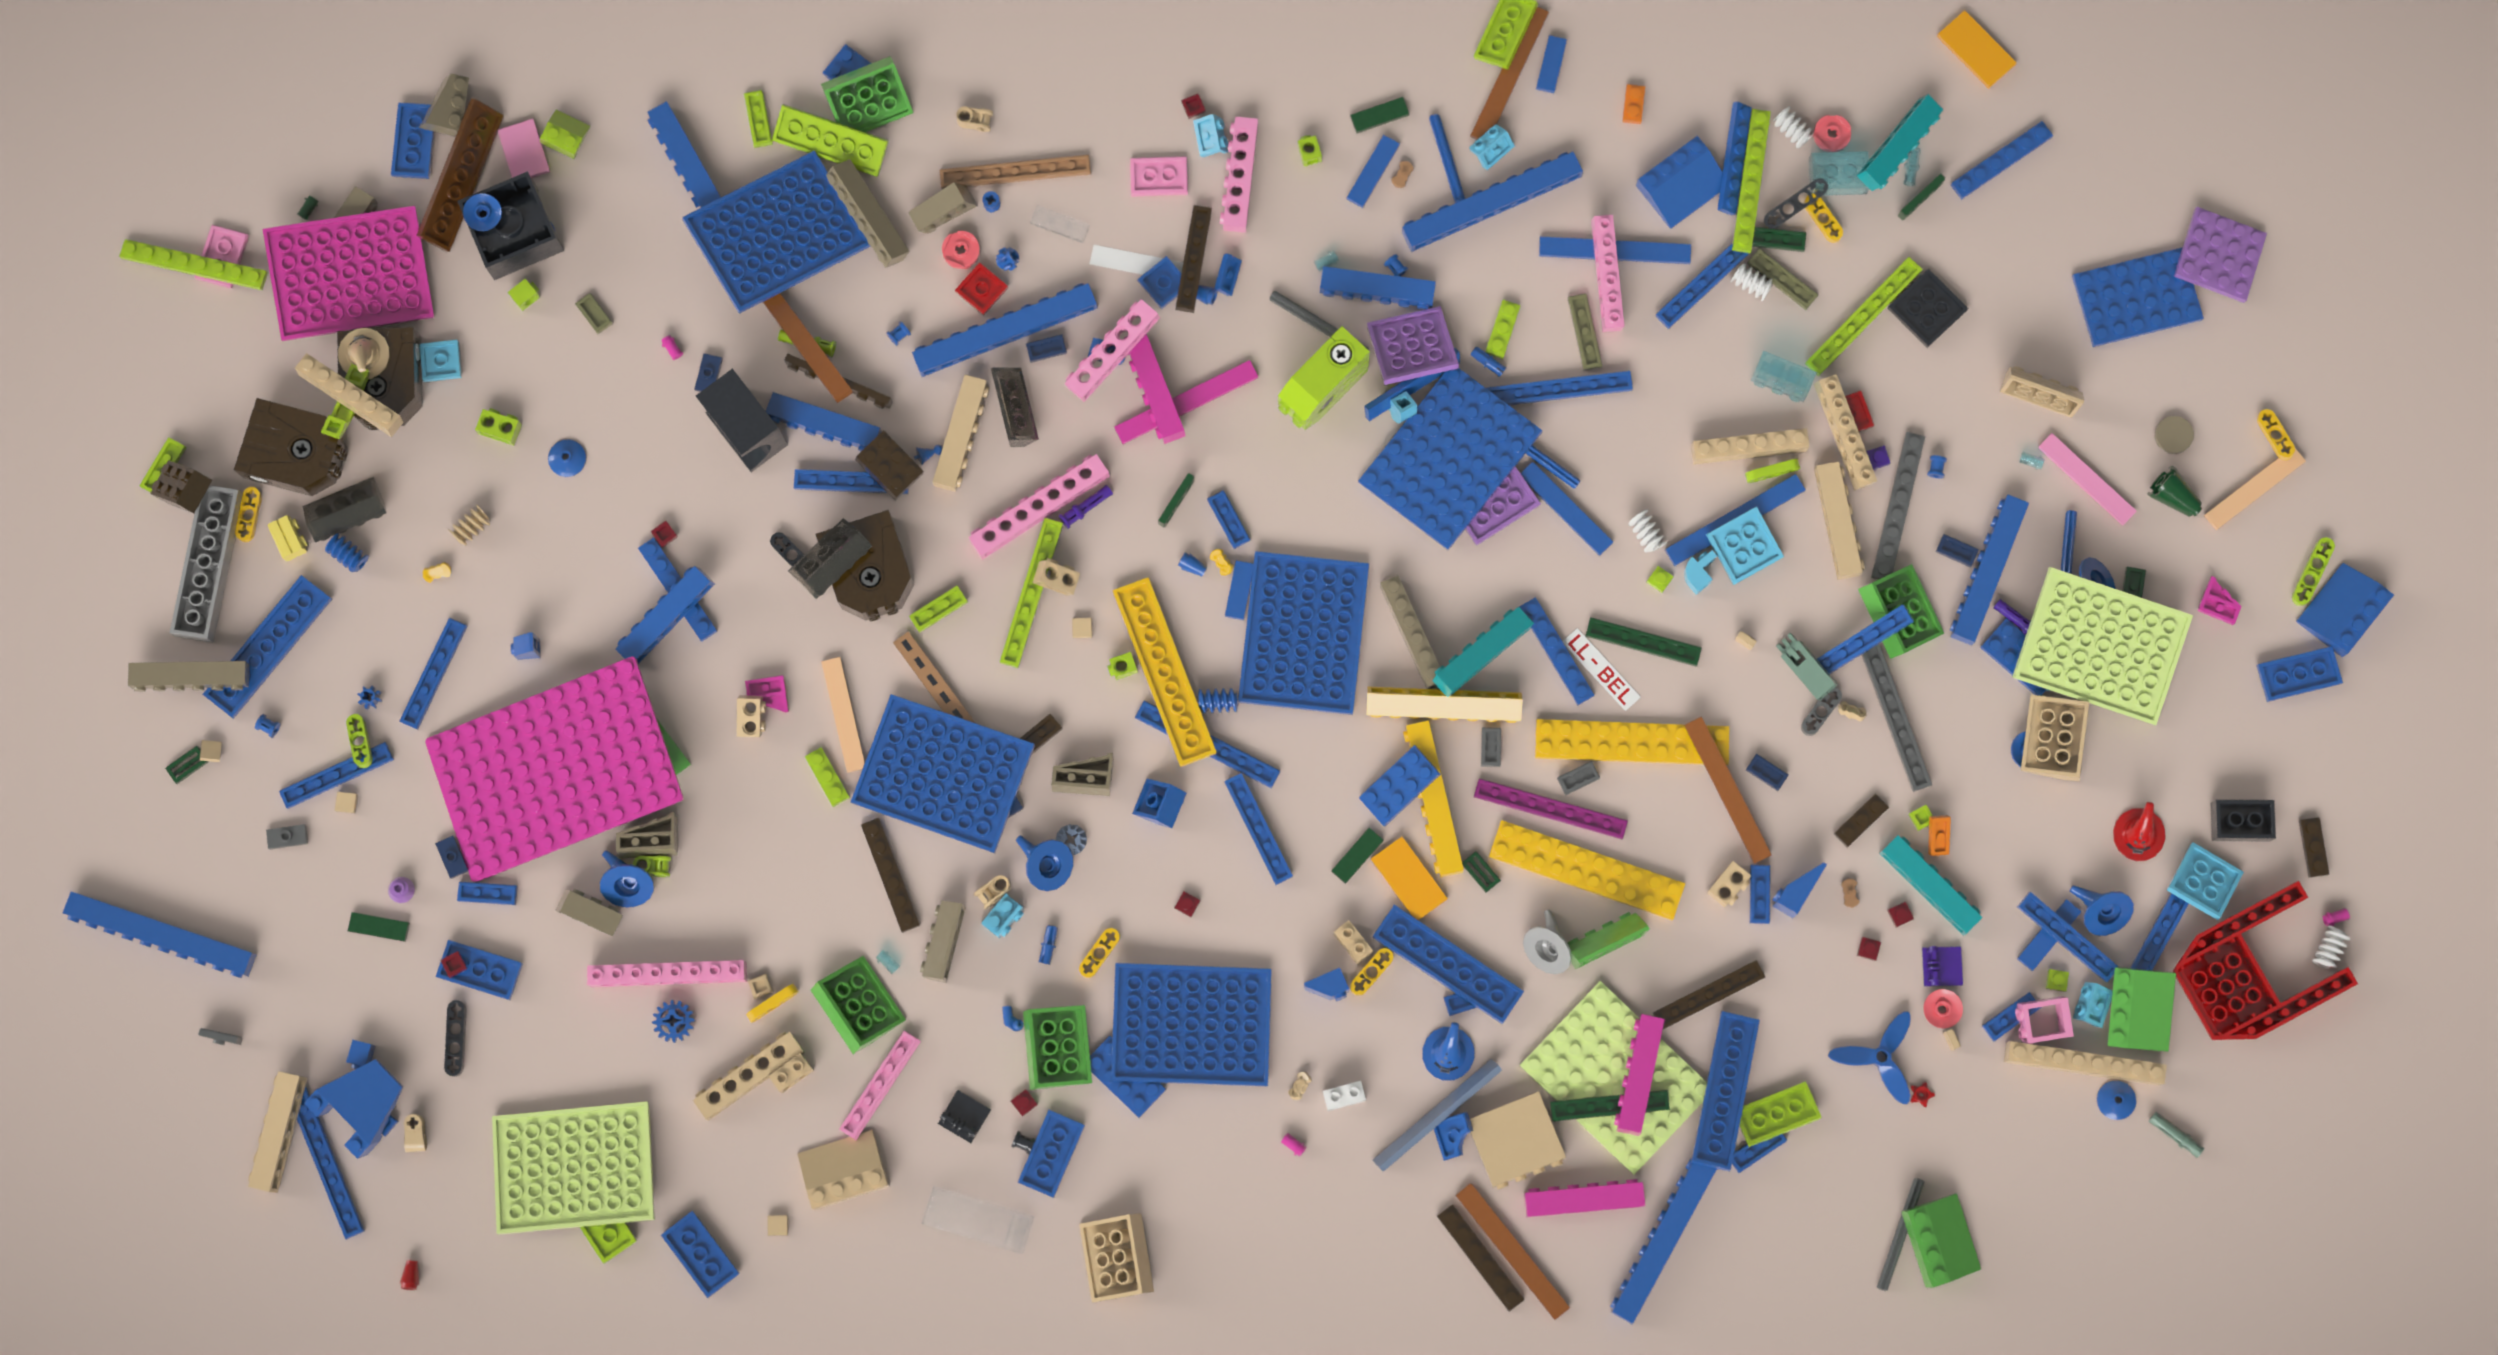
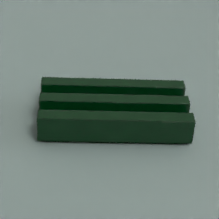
[165,746,209,784]
[1462,851,1501,893]

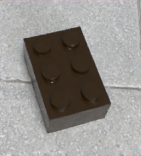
[855,430,924,501]
[150,460,212,514]

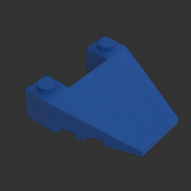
[304,1059,403,1159]

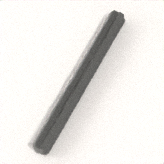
[1269,291,1369,350]
[1877,1178,1924,1291]

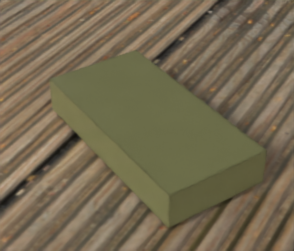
[575,293,613,334]

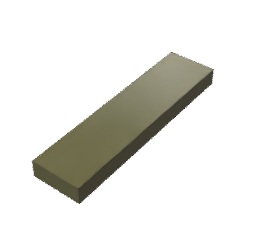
[1747,248,1818,310]
[1568,294,1602,371]

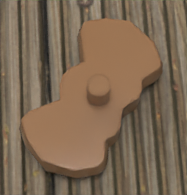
[1391,161,1414,188]
[1841,878,1860,908]

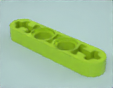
[2292,537,2335,606]

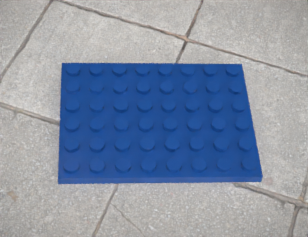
[682,151,871,314]
[1358,368,1543,550]
[1238,551,1369,715]
[850,694,1035,854]
[1111,963,1271,1087]

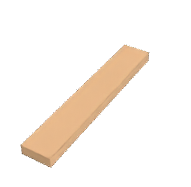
[2204,448,2306,530]
[821,657,865,773]

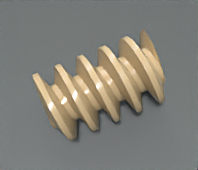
[448,504,490,546]

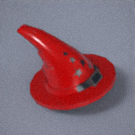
[2113,802,2166,861]

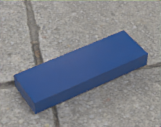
[1536,35,1567,94]
[1207,490,1251,549]
[1225,560,1253,621]
[1749,865,1770,924]
[457,882,518,905]
[1982,992,2041,1042]
[1732,1134,1788,1174]

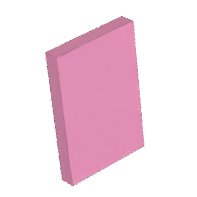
[497,119,550,178]
[1130,156,1188,196]
[195,225,249,288]

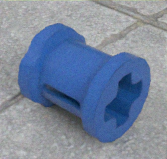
[982,191,1000,213]
[1384,254,1408,277]
[886,321,911,346]
[1927,455,1947,479]
[255,714,281,738]

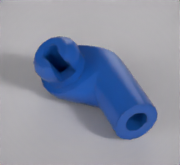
[1002,1006,1024,1032]

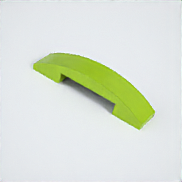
[321,364,370,439]

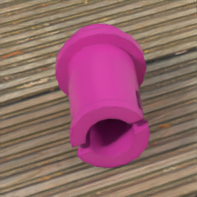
[661,335,683,360]
[2323,908,2350,926]
[1281,1133,1307,1157]

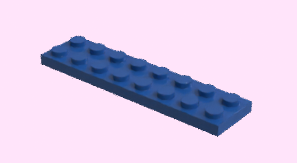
[202,575,332,719]
[1372,905,1524,1024]
[1691,1011,1760,1172]

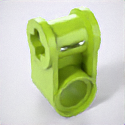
[633,856,671,877]

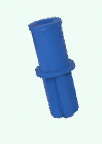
[1470,347,1507,377]
[1038,925,1058,965]

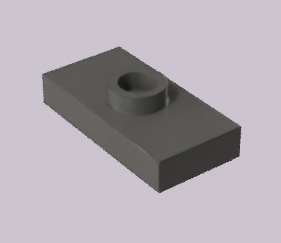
[1481,727,1501,767]
[1557,761,1600,796]
[266,824,308,850]
[198,1028,243,1045]

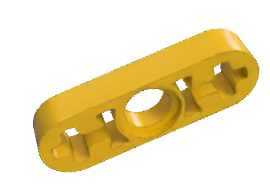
[1804,193,1843,243]
[2257,409,2295,460]
[235,487,262,542]
[1079,928,1120,978]
[1350,948,1394,996]
[746,983,799,1023]

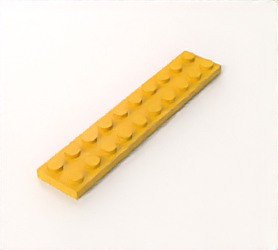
[1113,577,1217,767]
[1535,719,1729,765]
[1489,820,1685,921]

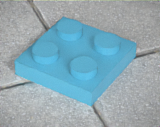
[420,340,462,382]

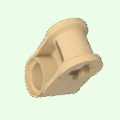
[956,107,993,132]
[973,875,1011,910]
[404,1114,427,1153]

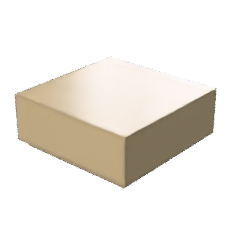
[1072,618,1092,638]
[1735,631,1756,651]
[200,740,222,762]
[334,792,358,814]
[748,974,773,999]
[1943,1029,1961,1051]
[767,1215,788,1236]

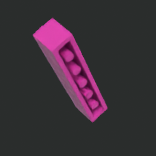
[1124,334,1186,444]
[1614,1014,1665,1136]
[1524,1179,1645,1217]

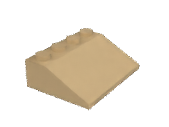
[2000,366,2084,418]
[2021,695,2089,782]
[797,1130,890,1210]
[1079,1213,1154,1303]

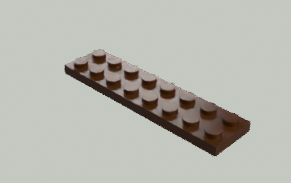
[416,98,504,252]

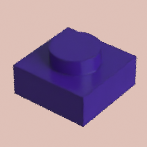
[1866,446,1890,470]

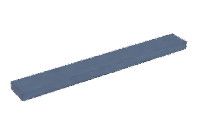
[1372,1059,1502,1171]

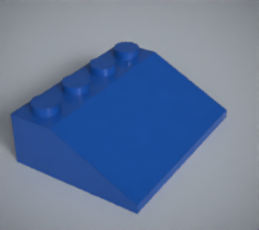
[1636,135,1723,229]
[2296,563,2394,657]

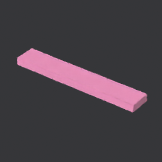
[2038,433,2136,526]
[839,1031,921,1140]

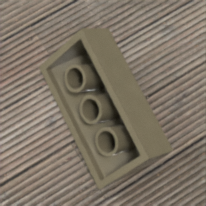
[920,901,966,983]

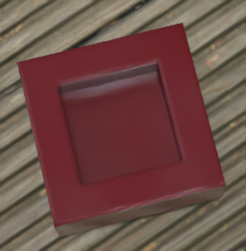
[1181,94,1206,119]
[650,521,678,548]
[1174,891,1201,918]
[1887,901,1914,928]
[1857,937,1881,961]
[440,951,468,978]
[1010,1089,1038,1117]

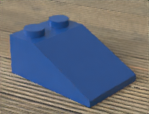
[1772,862,1827,918]

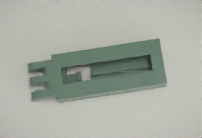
[1776,633,1838,700]

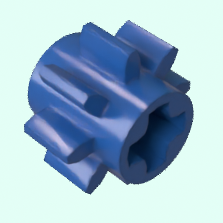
[996,247,1019,271]
[357,685,382,710]

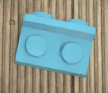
[1193,114,1228,157]
[1469,124,1515,170]
[981,894,1024,939]
[2073,982,2113,1028]

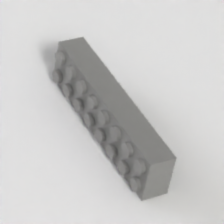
[170,485,243,643]

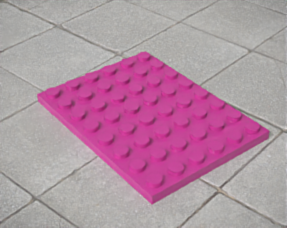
[262,206,435,342]

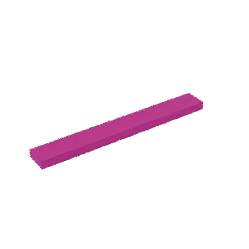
[1114,360,1258,445]

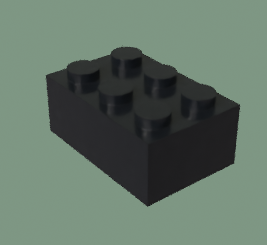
[2211,800,2276,842]

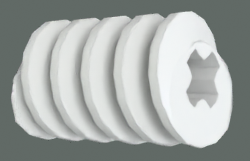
[1773,106,1813,148]
[1730,263,1772,301]
[1629,509,1667,553]
[2312,926,2350,970]

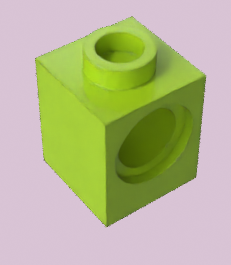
[1297,135,1322,167]
[508,278,540,311]
[1107,652,1138,680]

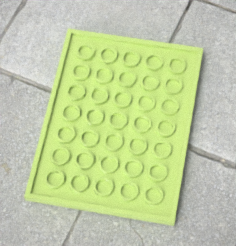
[2012,567,2193,725]
[1520,981,1707,1175]
[492,1101,655,1235]

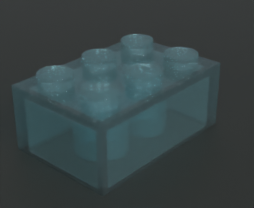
[1809,151,1869,195]
[1751,351,1817,402]

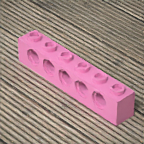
[1220,117,1258,233]
[1591,215,1624,332]
[1065,299,1160,402]

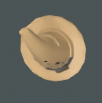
[338,328,390,379]

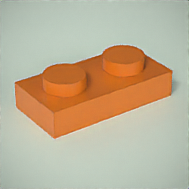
[1622,84,1645,124]
[1928,815,1951,856]

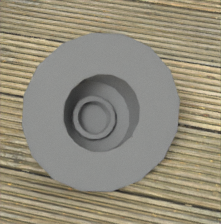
[1523,910,1572,974]

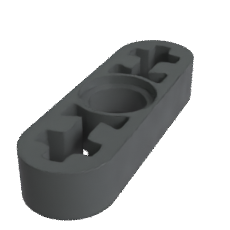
[1801,687,1842,736]

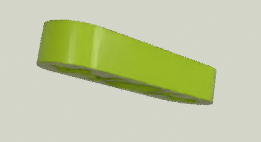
[1745,459,1801,483]
[346,714,373,768]

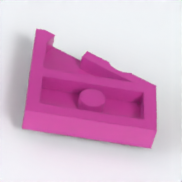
[2197,576,2241,625]
[745,675,789,713]

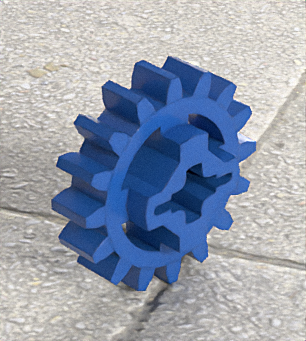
[652,1000,695,1043]

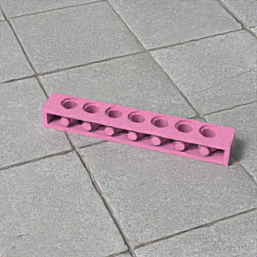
[969,454,1110,560]
[587,960,747,987]

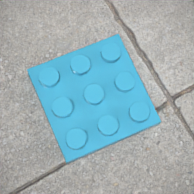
[1706,507,1784,585]
[2167,842,2244,920]

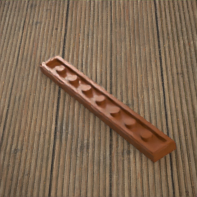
[1470,7,1549,140]
[762,293,853,403]
[1684,716,1772,864]
[1455,1183,1570,1320]

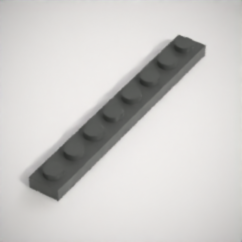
[1871,432,1925,579]
[1862,644,1932,792]

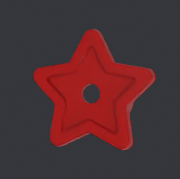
[1910,1082,1935,1107]

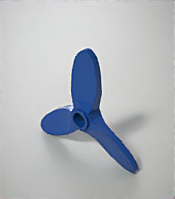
[1828,1012,1911,1105]

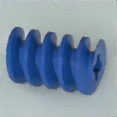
[325,533,369,572]
[1199,688,1238,713]

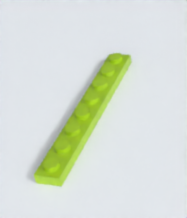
[1732,109,1771,253]
[119,239,268,291]
[1805,257,1923,377]
[1000,518,1063,668]

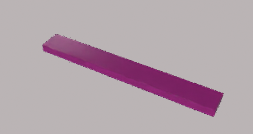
[1473,778,1628,840]

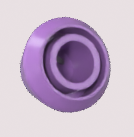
[388,877,415,903]

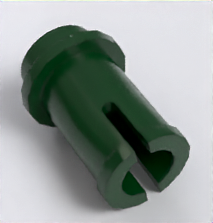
[297,195,319,221]

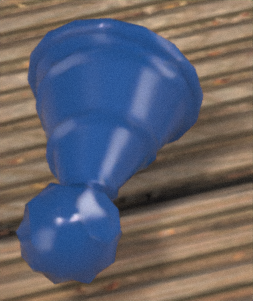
[914,445,943,465]

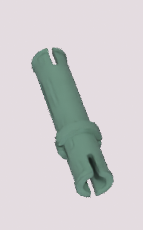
[2149,1112,2205,1158]

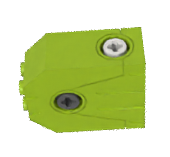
[1278,326,1370,430]

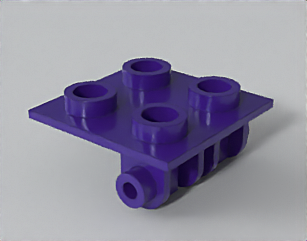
[1922,946,1963,987]

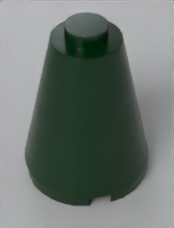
[2147,466,2202,517]

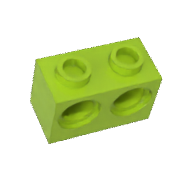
[475,408,522,446]

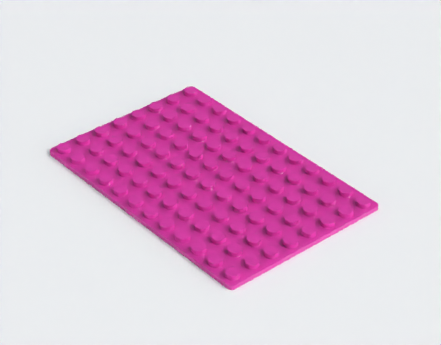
[425,657,684,882]

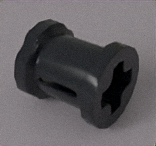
[1011,1131,1036,1154]

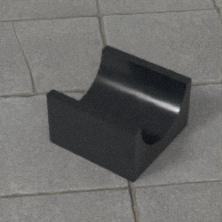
[458,171,564,280]
[696,368,788,472]

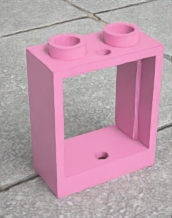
[2015,996,2074,1044]

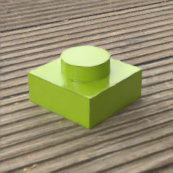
[1647,566,1674,593]
[1908,805,1933,831]
[2046,969,2069,992]

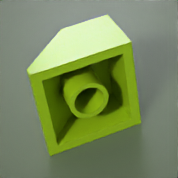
[540,109,590,159]

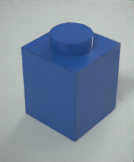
[346,1040,376,1069]

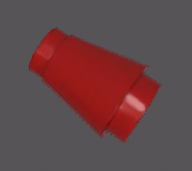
[400,1260,419,1290]

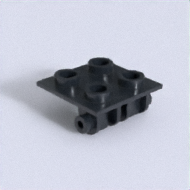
[938,1090,991,1143]

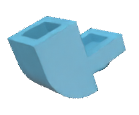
[1388,391,1417,423]
[1684,550,1717,595]

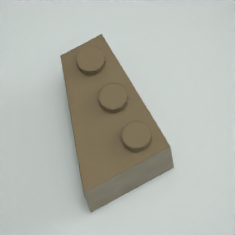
[419,73,469,137]
[908,182,978,234]
[1051,752,1114,796]
[616,812,678,859]
[555,888,623,936]

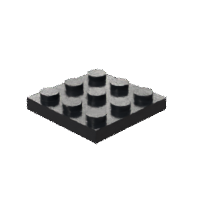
[1887,269,1969,348]

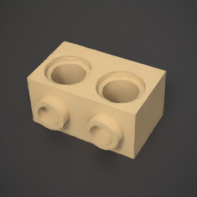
[1033,558,1080,596]
[737,695,766,737]
[1707,861,1751,907]
[1333,920,1373,965]
[768,1053,814,1094]

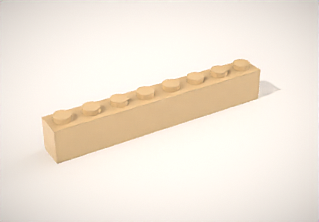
[2004,1041,2167,1086]

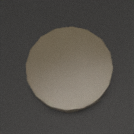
[2155,416,2194,454]

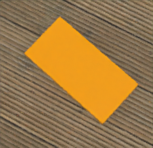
[1937,10,2017,89]
[1371,837,1448,921]

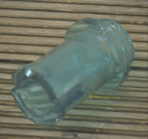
[1314,251,1339,272]
[2019,451,2045,470]
[876,950,901,974]

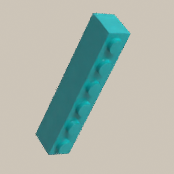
[1856,94,1943,191]
[1433,607,1534,698]
[1879,835,1983,936]

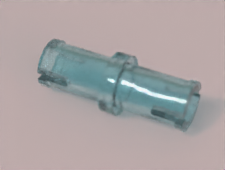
[1903,147,1921,186]

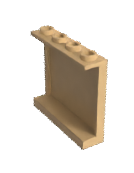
[1470,1092,1566,1190]

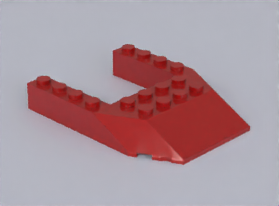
[2172,881,2358,1040]

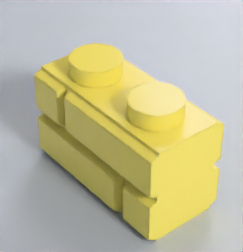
[267,515,308,562]

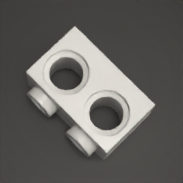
[1323,1081,1366,1111]

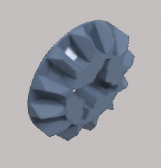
[1056,824,1087,855]

